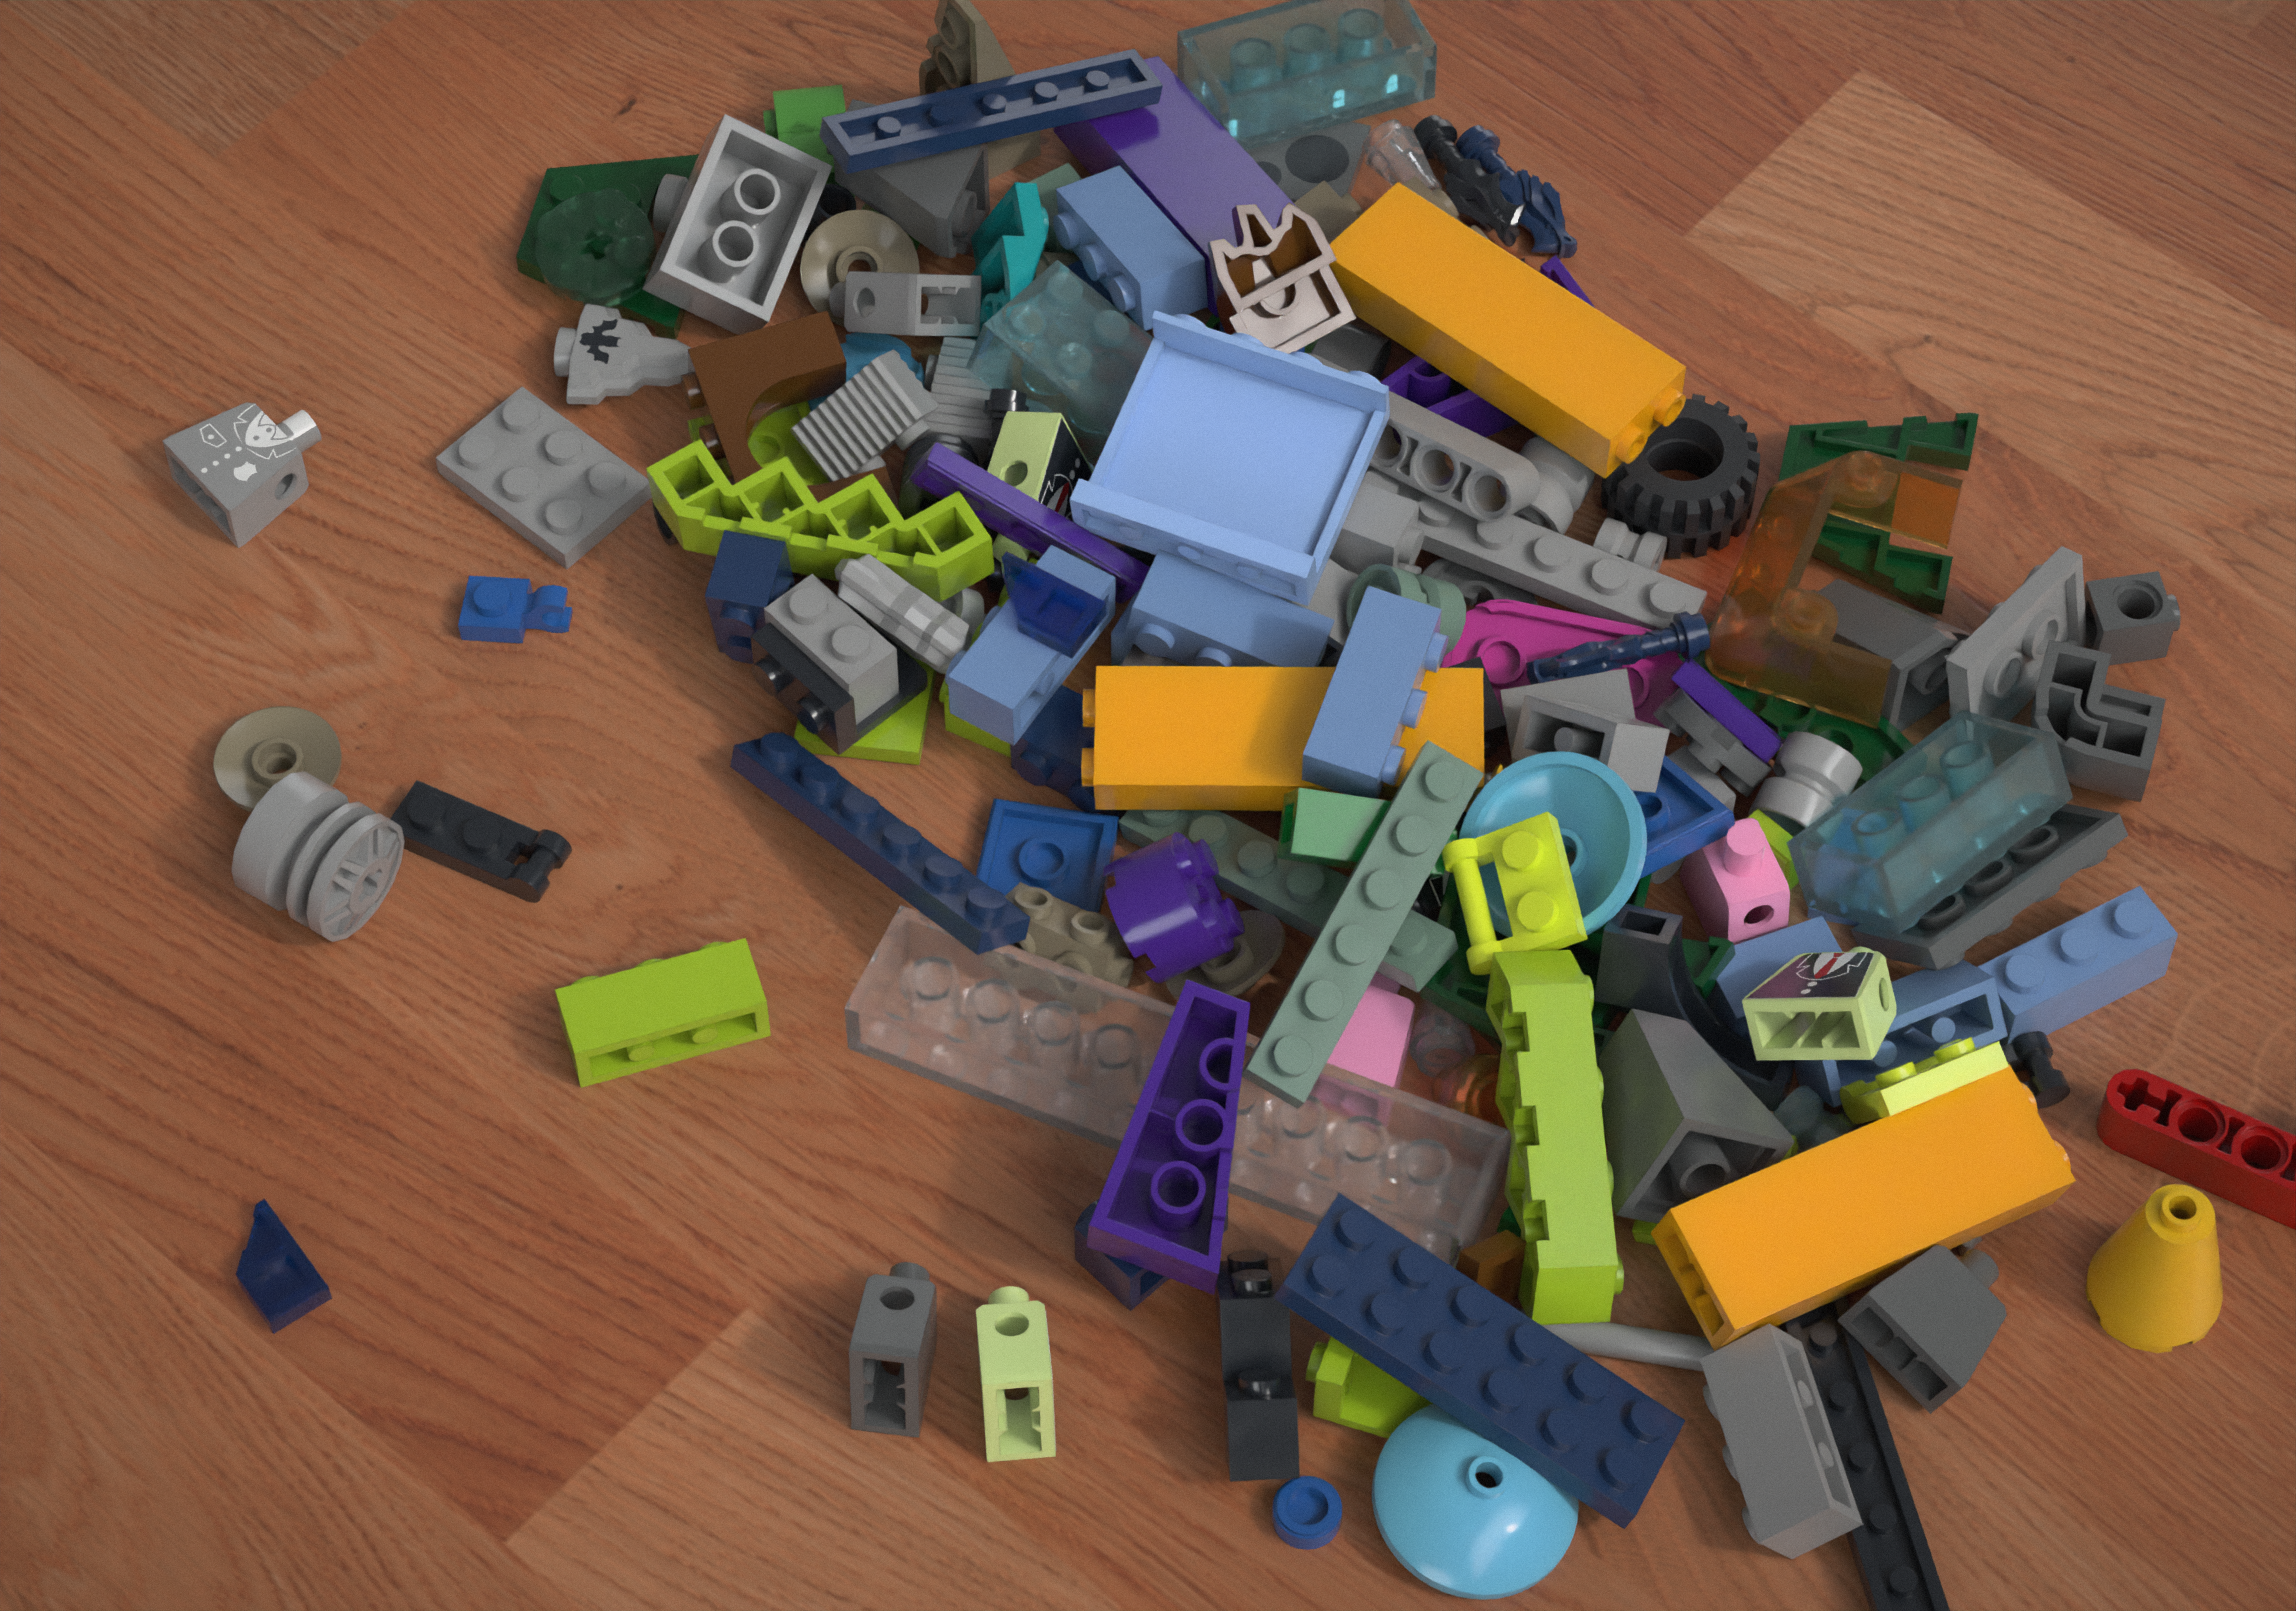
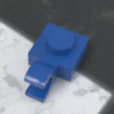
[458,576,573,644]

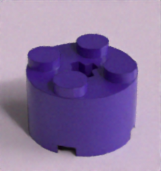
[1103,832,1245,983]

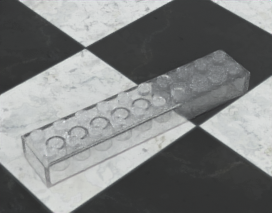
[844,905,1512,1269]

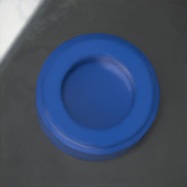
[1272,1476,1342,1550]

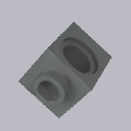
[2084,571,2181,666]

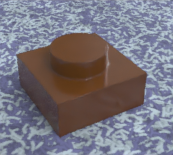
[1456,1230,1527,1303]

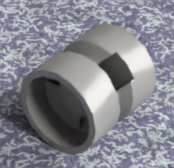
[1498,436,1595,535]
[1749,731,1863,852]

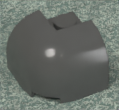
[2030,639,2166,802]

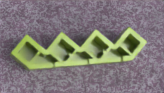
[646,439,994,602]
[1486,950,1624,1325]

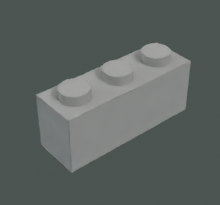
[1700,1323,1863,1559]

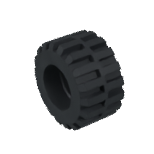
[1601,394,1760,559]

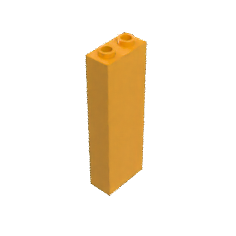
[1329,182,1686,479]
[1081,666,1484,812]
[1651,1064,2076,1351]

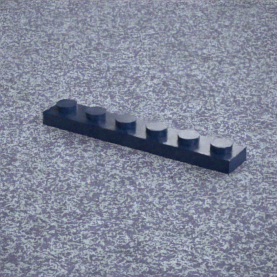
[819,49,1163,174]
[730,732,1031,955]

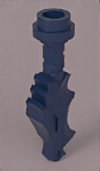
[1456,125,1577,259]
[1526,611,1710,685]

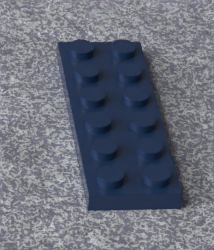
[1273,1193,1685,1529]

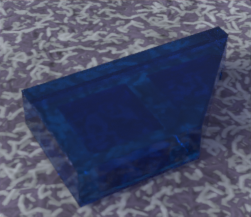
[1001,551,1106,659]
[236,1199,332,1334]

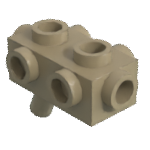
[987,882,1134,1008]

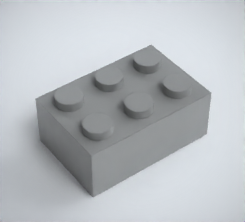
[642,114,833,335]

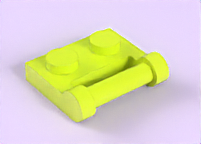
[1441,811,1588,975]
[1839,1037,2009,1124]

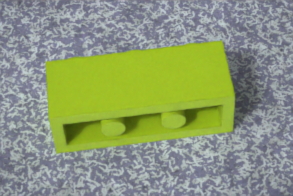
[555,938,771,1088]

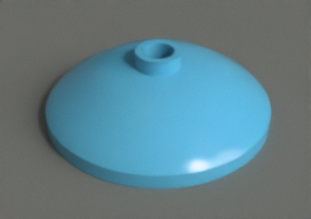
[1459,751,1647,938]
[1372,1404,1579,1600]

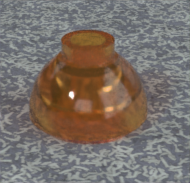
[1431,1053,1508,1145]

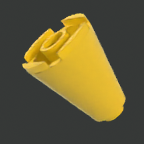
[2085,1184,2223,1353]

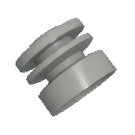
[231,771,405,942]

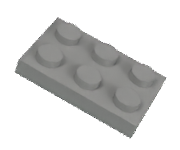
[435,387,652,569]
[1946,546,2087,757]

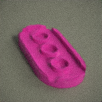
[1440,599,1682,734]

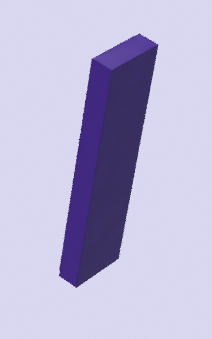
[909,442,1151,604]

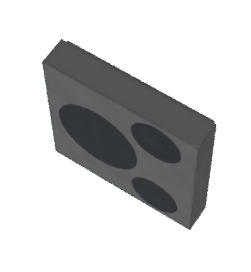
[1242,101,1371,203]

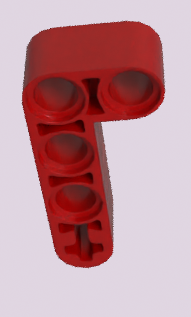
[2096,1069,2296,1230]

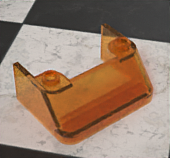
[1705,451,1963,729]

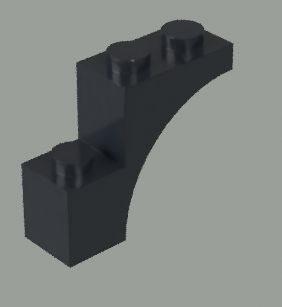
[1594,904,1795,1113]
[1215,1250,1300,1482]

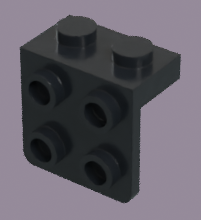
[750,606,928,755]

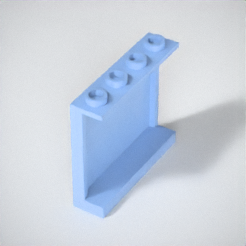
[1069,311,1390,606]

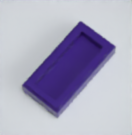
[1671,658,1781,764]

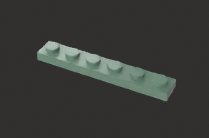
[1242,740,1484,1109]
[1118,810,1458,993]

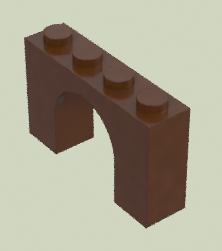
[680,310,899,578]

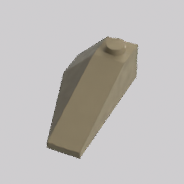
[919,0,1041,180]

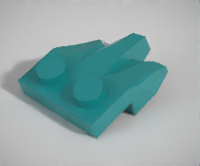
[969,182,1049,344]

